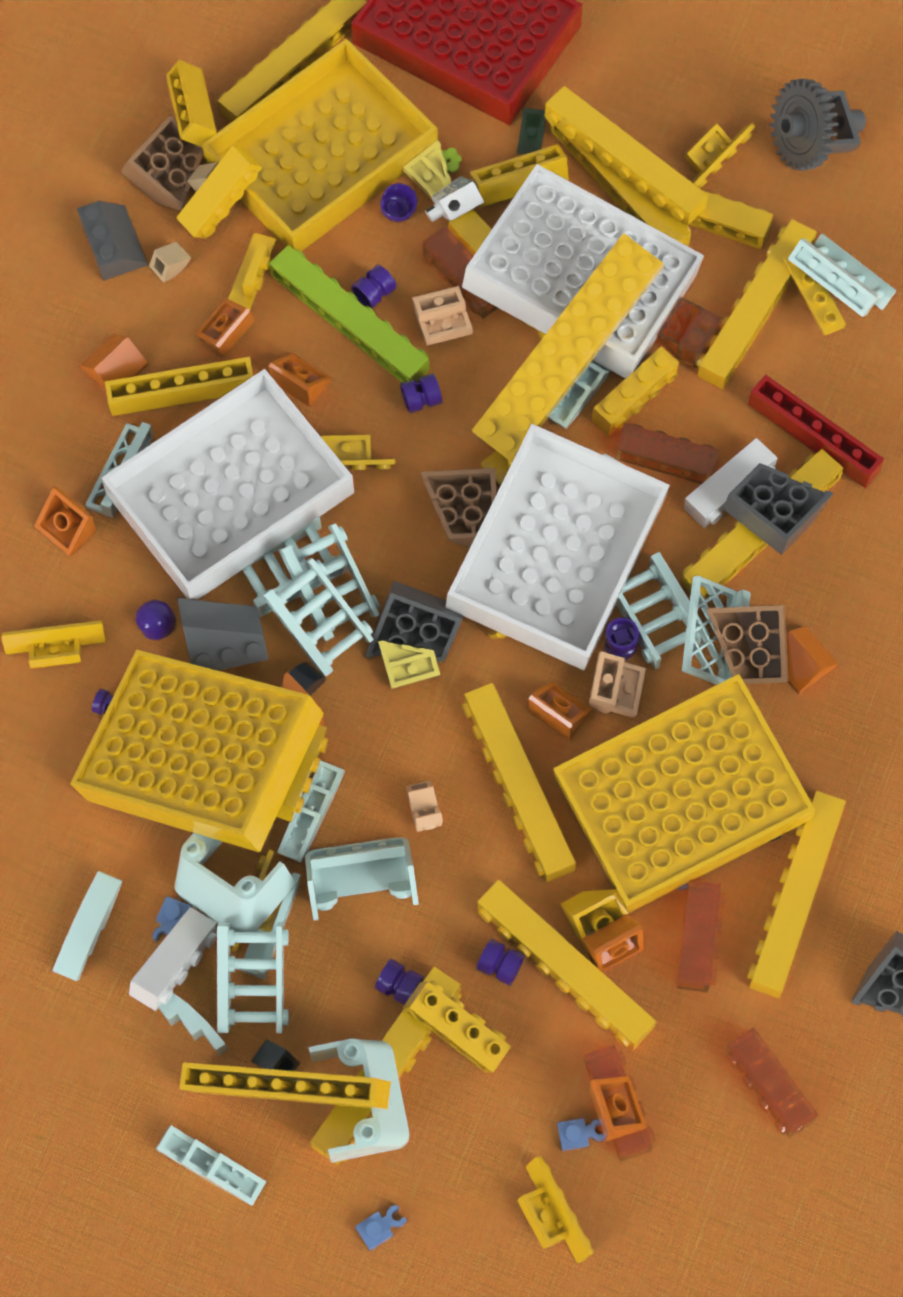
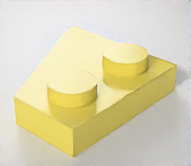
[403,140,451,202]
[378,641,441,689]

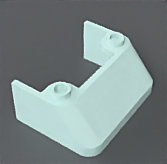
[175,833,297,932]
[305,837,419,920]
[309,1039,409,1163]

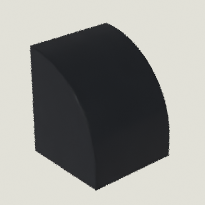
[289,662,326,696]
[251,1039,300,1071]

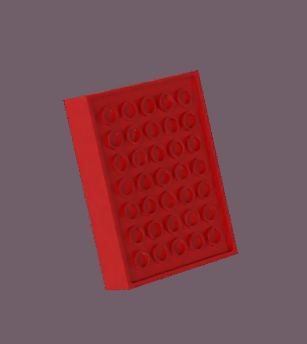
[352,0,582,126]

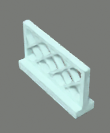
[682,575,751,685]

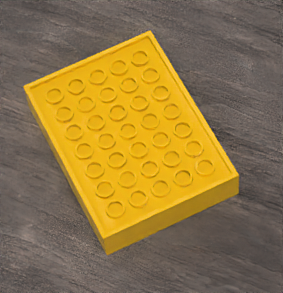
[202,39,438,252]
[70,649,324,852]
[553,674,815,913]

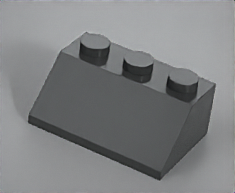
[77,201,148,281]

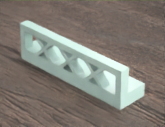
[85,422,154,518]
[240,872,300,979]

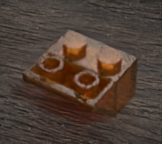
[656,297,723,368]

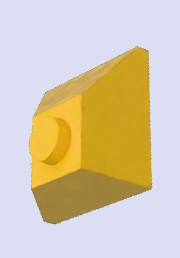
[561,889,628,956]

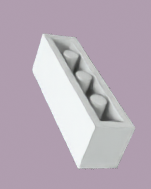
[683,438,777,528]
[129,907,217,1011]

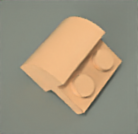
[413,286,473,346]
[589,652,646,718]

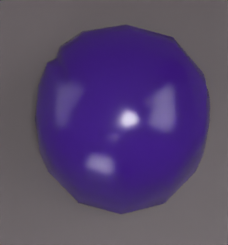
[380,183,417,222]
[135,599,176,640]

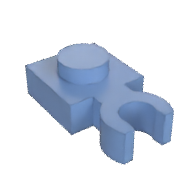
[152,896,191,942]
[557,1118,606,1151]
[355,1205,407,1251]

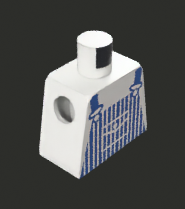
[425,176,484,222]

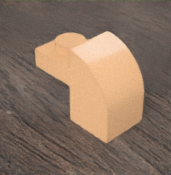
[405,780,443,832]

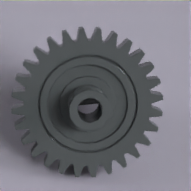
[770,79,866,171]

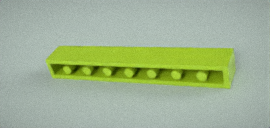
[269,245,429,383]

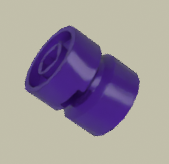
[351,264,397,309]
[400,373,443,414]
[604,617,639,661]
[476,939,525,986]
[375,959,424,1005]

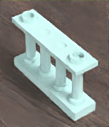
[788,234,897,317]
[242,517,348,617]
[279,523,380,641]
[616,552,710,670]
[261,558,374,677]
[217,922,289,1033]

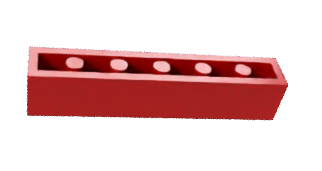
[748,374,884,489]

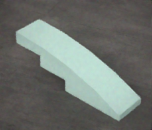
[548,360,611,429]
[277,761,345,863]
[53,871,123,981]
[159,993,228,1056]
[156,1125,266,1206]

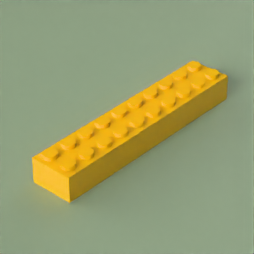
[472,233,665,460]

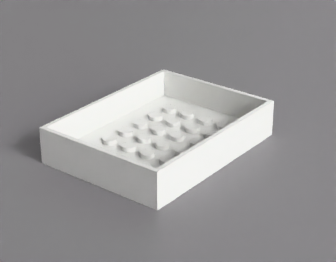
[462,164,704,379]
[101,369,354,600]
[445,424,669,670]

